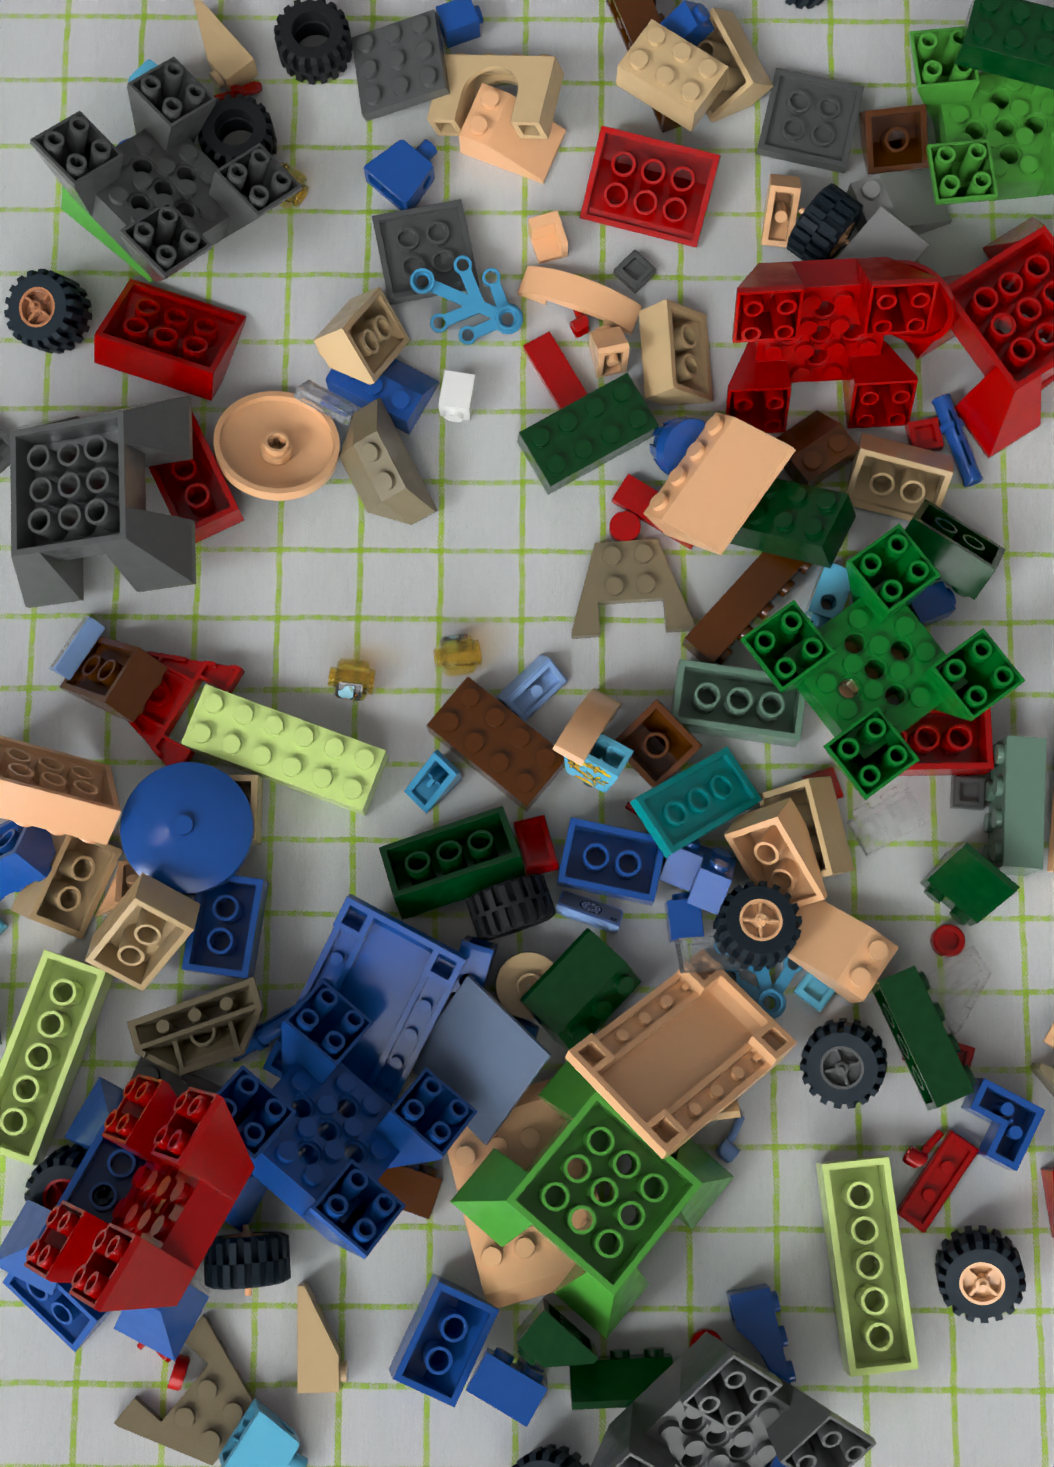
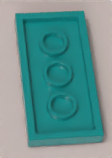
[630,747,762,858]

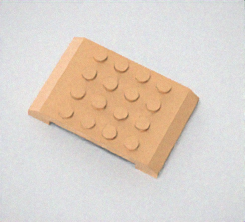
[565,950,797,1159]
[447,1079,600,1308]

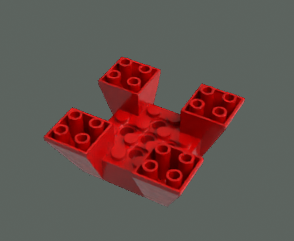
[903,217,1054,459]
[725,256,938,433]
[23,1074,255,1312]

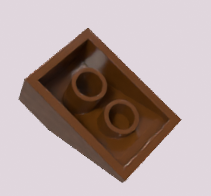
[60,636,167,722]

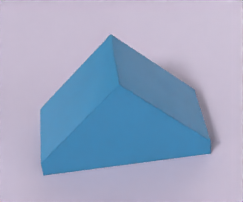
[404,749,462,814]

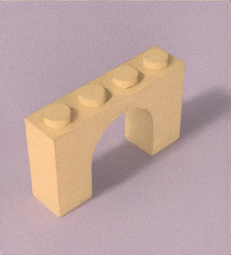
[427,53,564,139]

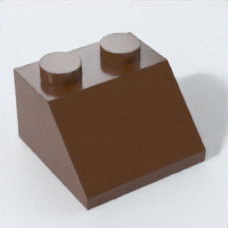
[859,104,929,175]
[776,410,859,486]
[615,699,703,788]

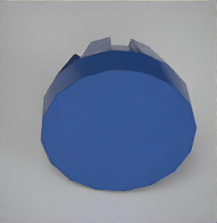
[649,416,706,476]

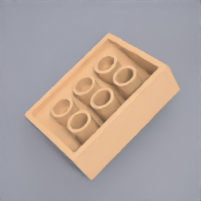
[643,412,796,555]
[0,735,121,845]

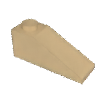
[193,0,258,92]
[297,1282,348,1393]

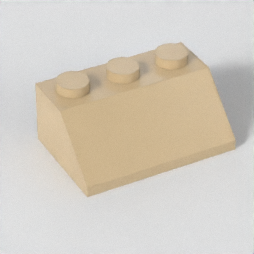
[696,7,773,122]
[313,287,410,385]
[639,299,713,406]
[845,433,954,521]
[759,776,855,879]
[11,833,122,939]

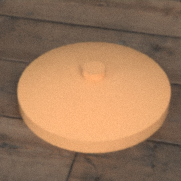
[213,391,340,501]

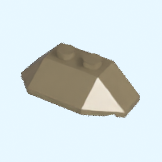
[339,398,438,525]
[127,977,264,1077]

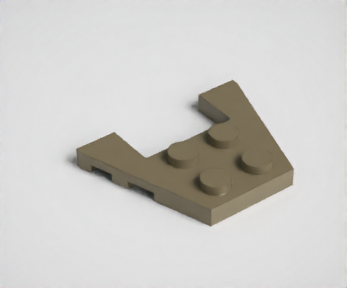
[571,539,695,639]
[114,1314,254,1465]

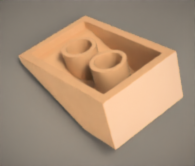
[459,83,566,184]
[724,798,827,907]
[787,900,899,1004]

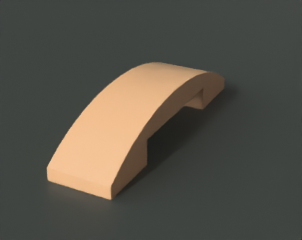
[517,266,642,335]
[552,688,622,766]

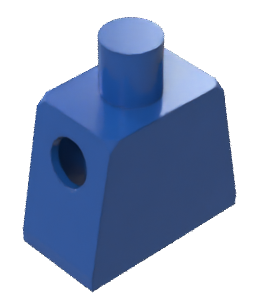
[364,139,438,210]
[452,935,498,995]

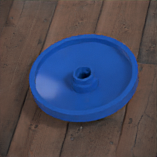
[120,762,255,895]

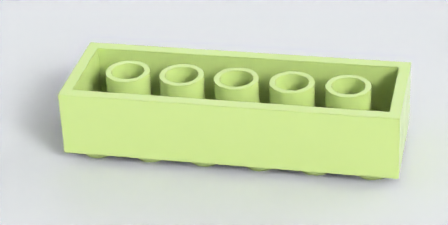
[181,684,389,816]
[0,950,114,1166]
[816,1155,919,1377]

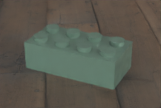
[670,659,805,747]
[982,735,1047,876]

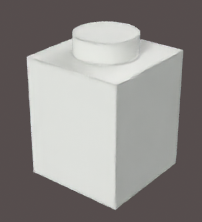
[438,370,476,422]

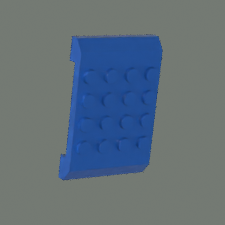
[262,894,468,1106]

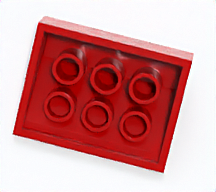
[579,125,721,248]
[94,278,246,401]

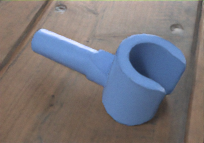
[716,1116,745,1163]

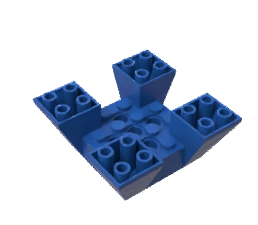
[216,979,478,1259]
[0,1077,268,1361]

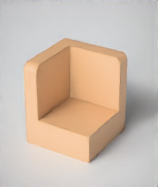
[528,210,568,264]

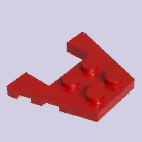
[128,651,245,766]

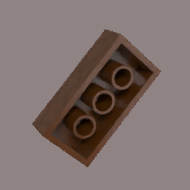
[427,676,565,812]

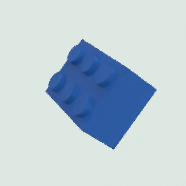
[556,817,664,906]
[182,875,269,979]

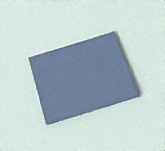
[412,975,552,1145]

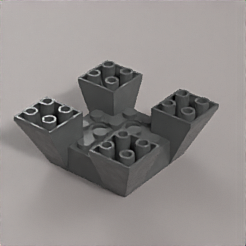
[30,56,303,283]
[10,396,196,608]
[591,1331,877,1467]

